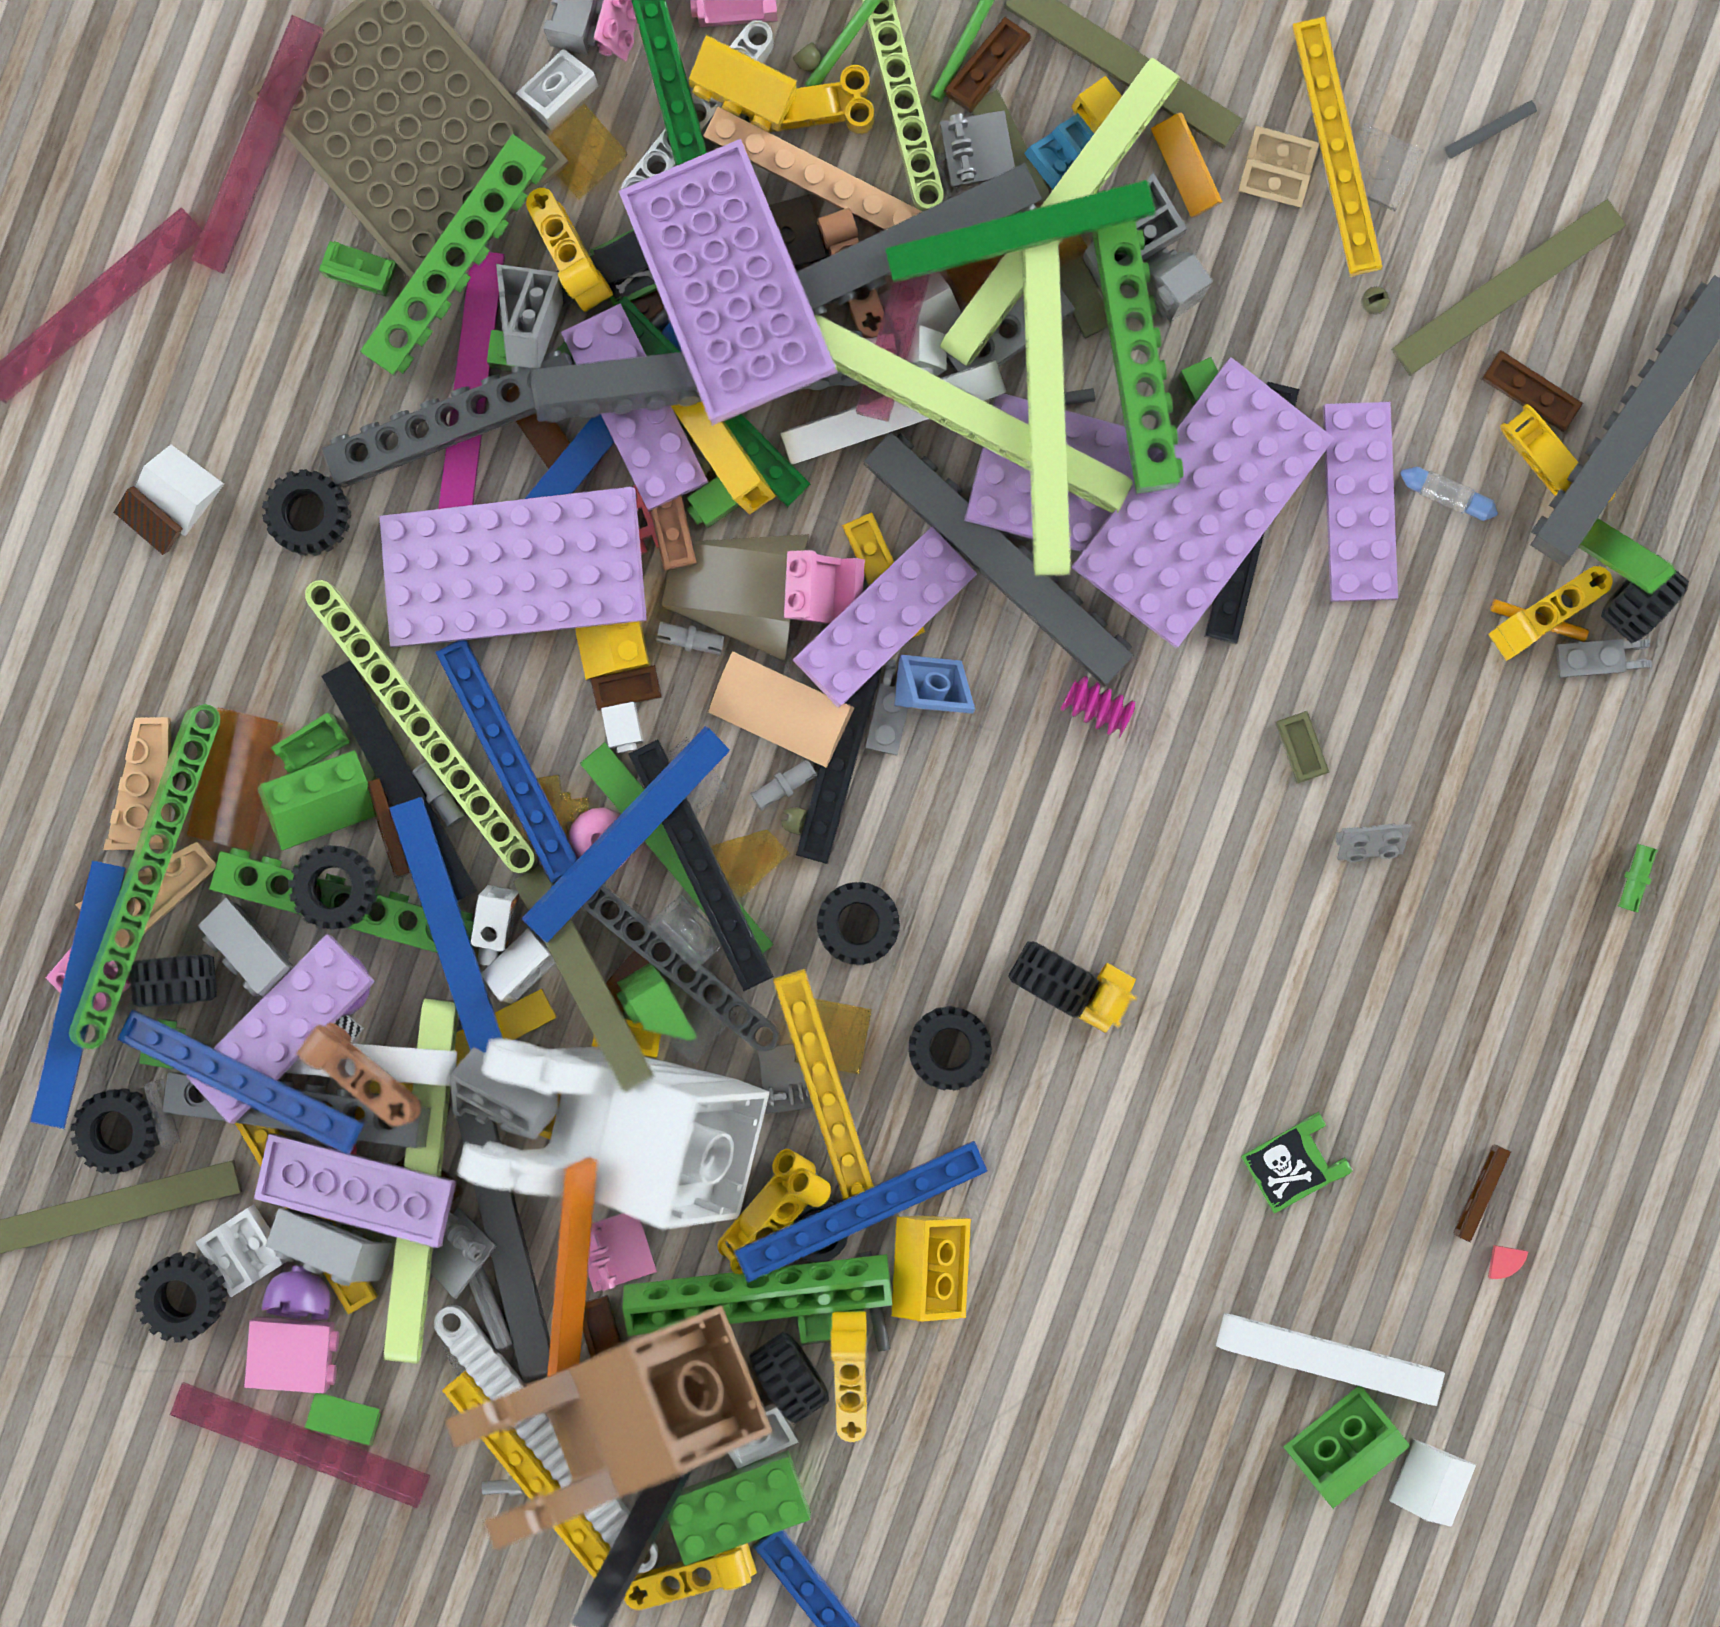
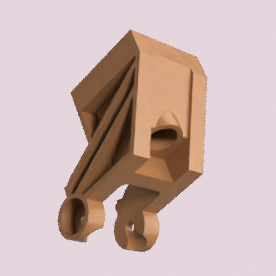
[444,1306,773,1550]

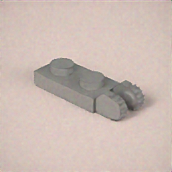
[1556,639,1652,678]
[865,659,908,755]

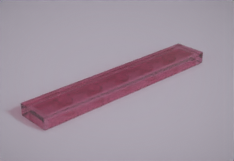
[856,273,932,422]

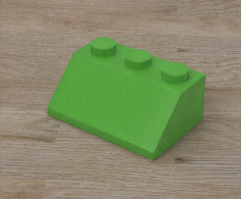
[257,750,375,851]
[616,963,697,1041]
[1283,1386,1410,1509]

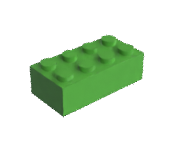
[667,1450,811,1566]

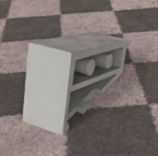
[543,0,604,55]
[1083,173,1187,287]
[1143,248,1213,323]
[496,264,563,369]
[198,898,294,998]
[450,1047,558,1140]
[265,1208,393,1286]

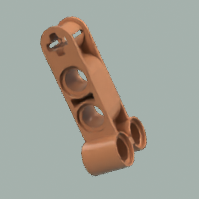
[817,207,886,339]
[297,1022,421,1126]

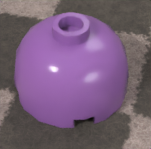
[262,1266,330,1320]

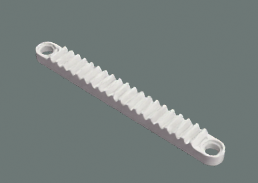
[434,1305,659,1573]

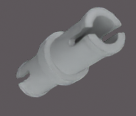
[656,621,725,656]
[750,759,817,811]
[412,762,465,827]

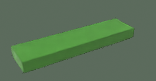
[1578,518,1676,594]

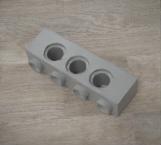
[946,288,1075,373]

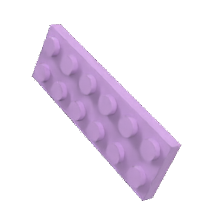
[561,303,708,512]
[1323,402,1398,602]
[793,526,977,708]
[186,934,375,1124]
[254,1134,456,1248]

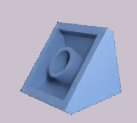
[894,655,975,714]

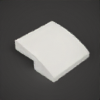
[196,1204,287,1297]

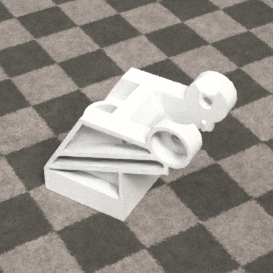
[458,1039,770,1229]

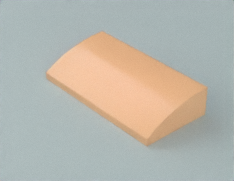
[708,651,854,768]

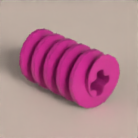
[1060,676,1135,738]

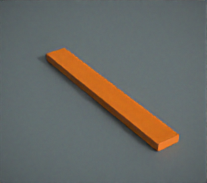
[547,1157,598,1377]

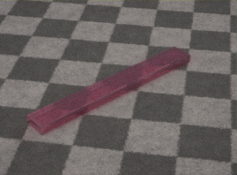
[191,15,324,274]
[0,207,205,403]
[170,1382,431,1508]

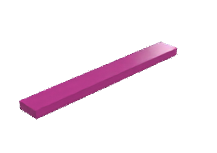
[438,252,505,509]

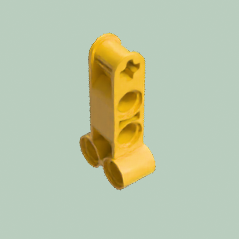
[749,65,875,134]
[526,188,613,312]
[1500,404,1616,503]
[1488,566,1613,661]
[1077,963,1137,1033]
[717,1149,831,1274]
[831,1312,867,1442]
[624,1543,757,1610]

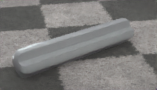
[469,1266,513,1350]

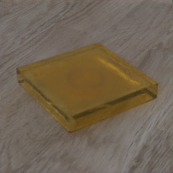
[794,998,872,1074]

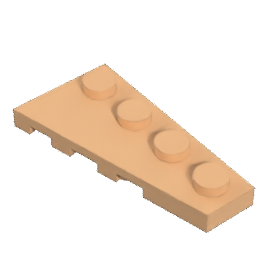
[103,717,172,850]
[75,842,217,948]

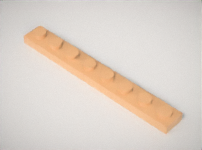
[703,107,922,231]

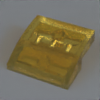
[548,103,628,200]

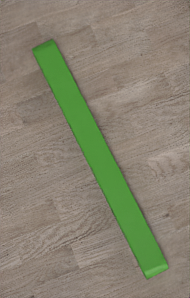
[69,704,220,1049]

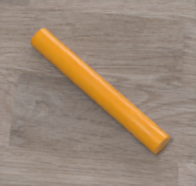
[1490,599,1589,642]

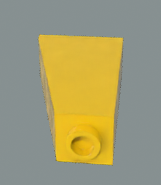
[671,401,776,515]

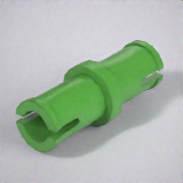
[1618,844,1658,913]

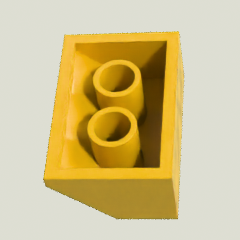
[689,35,796,131]
[575,621,650,680]
[891,1215,971,1321]

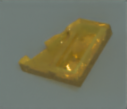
[711,829,790,898]

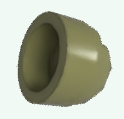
[792,42,821,71]
[1361,286,1389,314]
[781,807,807,835]

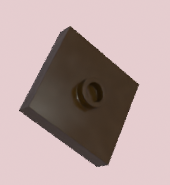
[769,194,827,268]

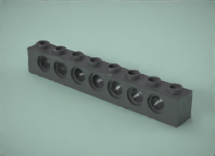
[322,351,575,488]
[162,1071,431,1148]

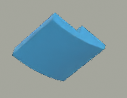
[1024,113,1094,190]

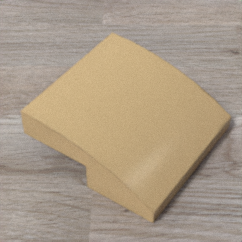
[1238,125,1319,208]

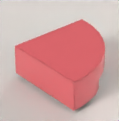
[1488,1245,1528,1279]

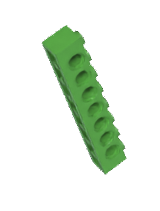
[360,134,547,377]
[1092,220,1184,494]
[209,847,474,953]
[623,1254,892,1336]

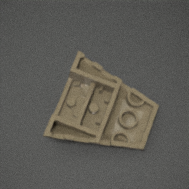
[662,534,809,662]

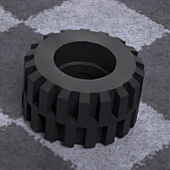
[262,469,351,556]
[1601,555,1689,643]
[288,845,378,929]
[817,882,900,965]
[1008,941,1100,1018]
[130,954,217,1007]
[908,1006,992,1091]
[70,1088,162,1174]
[135,1252,227,1342]
[749,1332,829,1424]

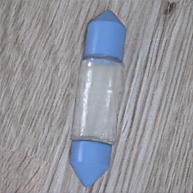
[1400,466,1498,521]

